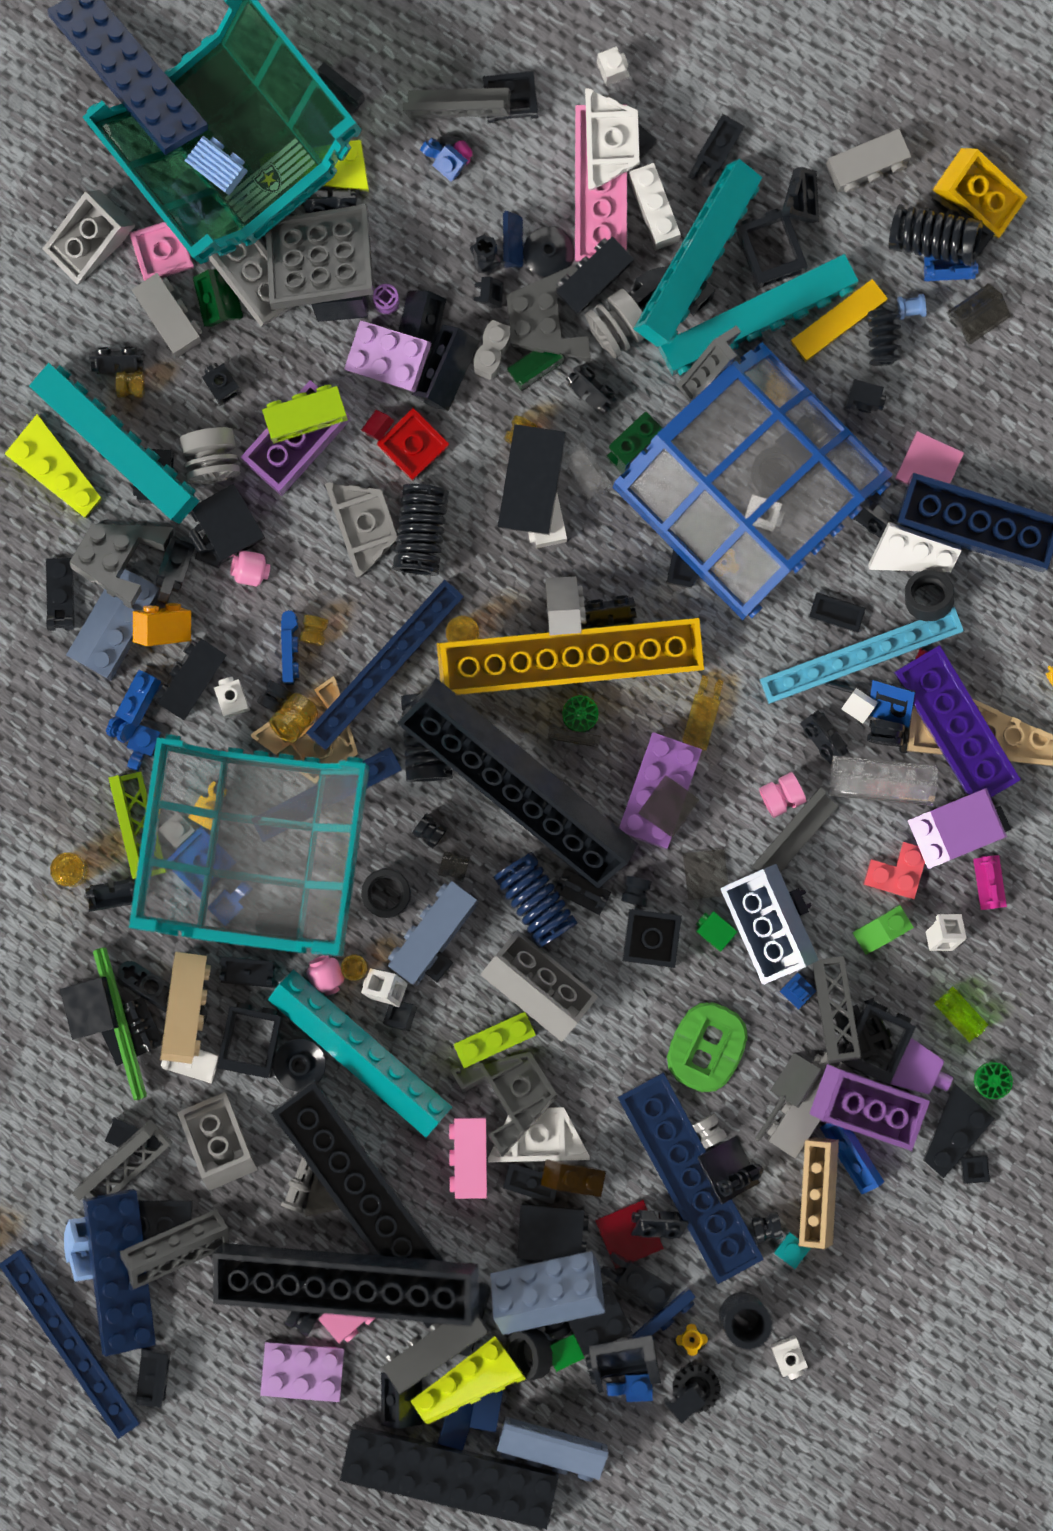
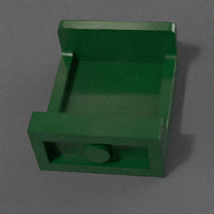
[606,412,663,474]

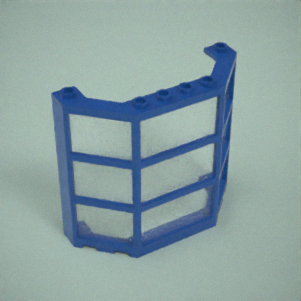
[612,342,893,620]

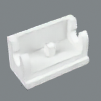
[161,1050,219,1084]

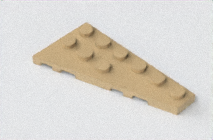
[907,699,1053,766]

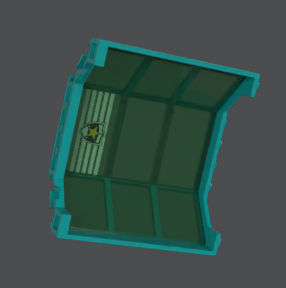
[83,0,362,264]

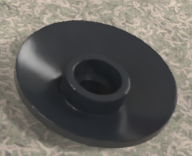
[523,227,574,277]
[273,1039,326,1092]

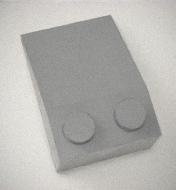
[43,190,136,284]
[177,1092,258,1191]

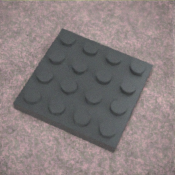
[266,204,374,310]

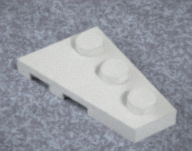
[868,522,962,572]

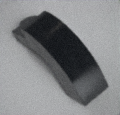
[628,267,716,316]

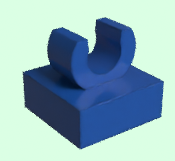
[779,972,817,1010]

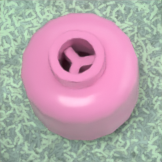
[231,550,270,587]
[306,955,345,996]

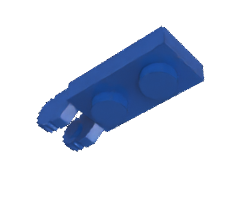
[281,610,299,685]
[106,670,161,743]

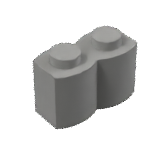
[474,320,510,380]

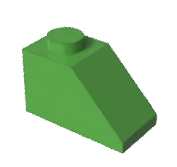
[852,905,914,955]

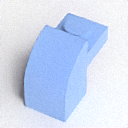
[64,1217,93,1281]

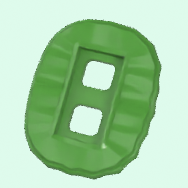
[667,1002,748,1092]

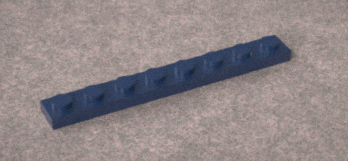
[306,579,464,751]
[0,1248,141,1439]

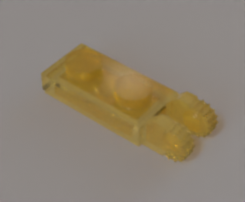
[682,675,724,751]

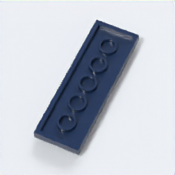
[83,1189,156,1357]

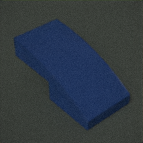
[470,1389,504,1432]

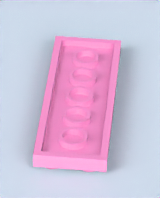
[575,105,627,262]

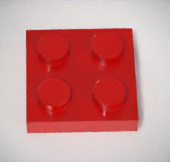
[376,408,450,481]

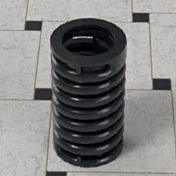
[889,204,983,267]
[392,484,449,576]
[401,693,453,782]
[719,1292,773,1350]

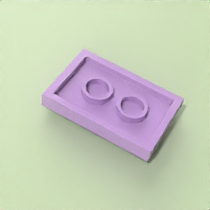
[344,320,432,392]
[260,1341,345,1402]

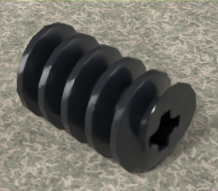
[868,310,902,366]

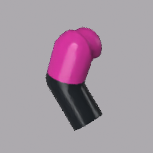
[440,134,472,165]

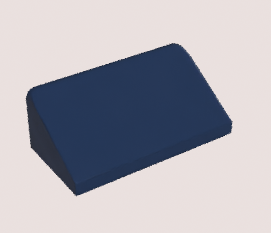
[503,211,523,268]
[437,1403,474,1450]

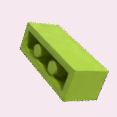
[262,385,348,444]
[453,1012,536,1068]

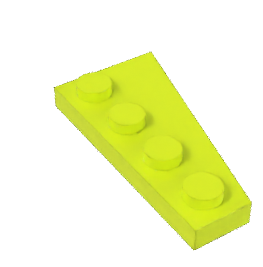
[260,140,369,192]
[5,414,102,519]
[411,1336,526,1424]

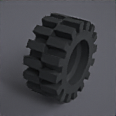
[672,1363,721,1414]

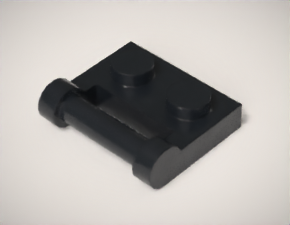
[483,71,538,124]

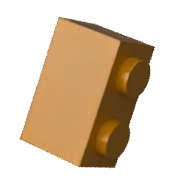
[133,603,191,646]

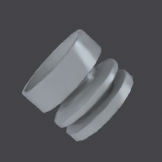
[585,288,645,358]
[180,427,241,484]

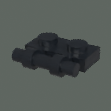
[834,997,893,1059]

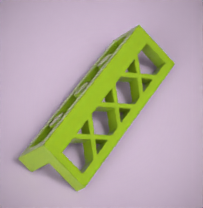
[108,771,166,880]

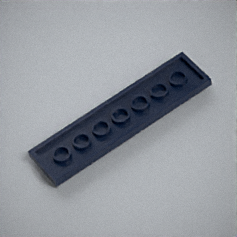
[47,0,208,155]
[617,1072,764,1284]

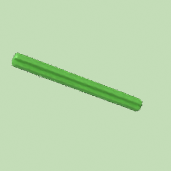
[93,947,147,1100]

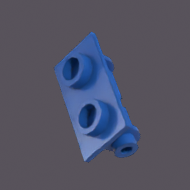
[924,256,978,281]

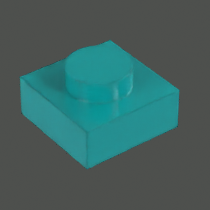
[773,1232,811,1269]

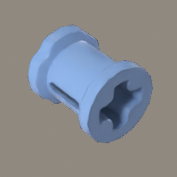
[897,294,926,320]

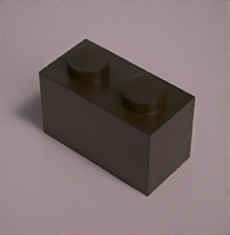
[541,1159,606,1197]

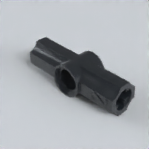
[470,234,502,276]

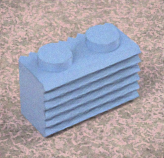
[185,136,248,195]

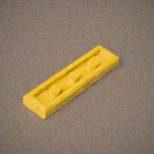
[790,279,888,362]

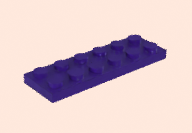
[894,645,1021,797]

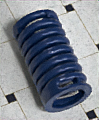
[493,852,578,948]

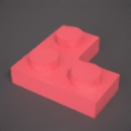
[863,842,925,899]

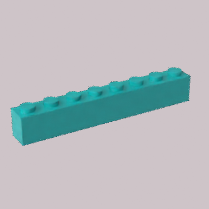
[633,159,763,347]
[659,254,859,376]
[29,363,200,524]
[268,969,452,1137]

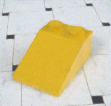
[932,148,1028,238]

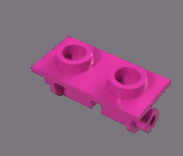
[973,855,1007,910]

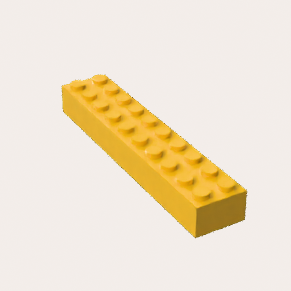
[437,618,704,695]

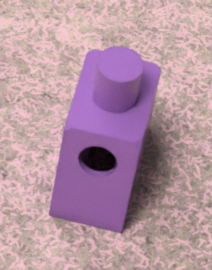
[890,1038,953,1094]

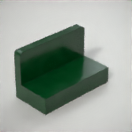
[193,269,243,327]
[507,351,564,391]

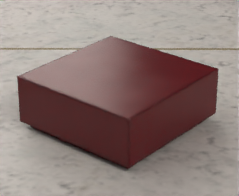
[361,410,394,441]

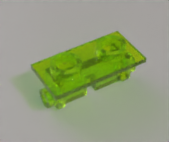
[934,986,988,1043]

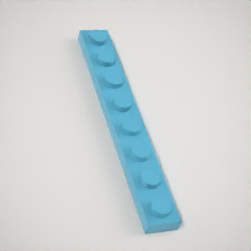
[760,607,964,704]

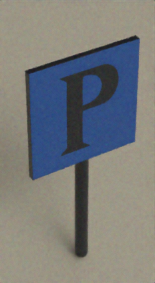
[824,679,916,728]

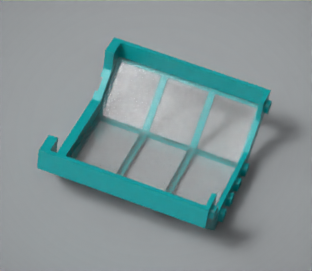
[129,734,370,957]

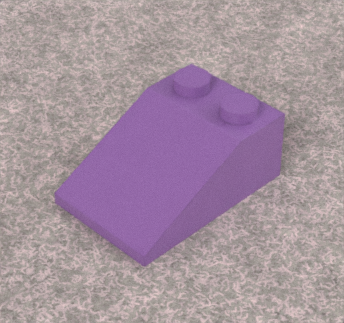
[908,788,1007,869]

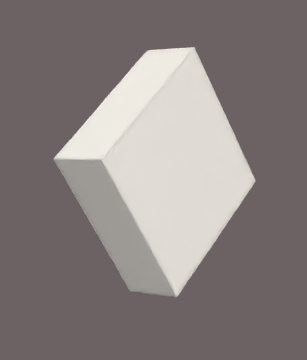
[842,688,878,723]

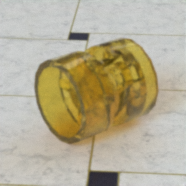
[446,616,480,642]
[269,693,318,743]
[50,852,89,888]

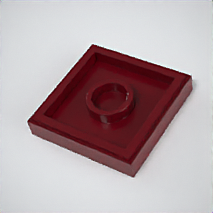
[595,1199,664,1269]

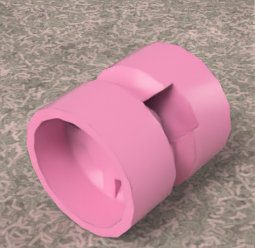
[759,772,807,818]

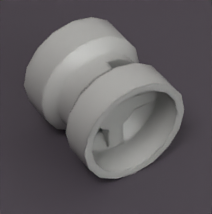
[692,1113,727,1149]

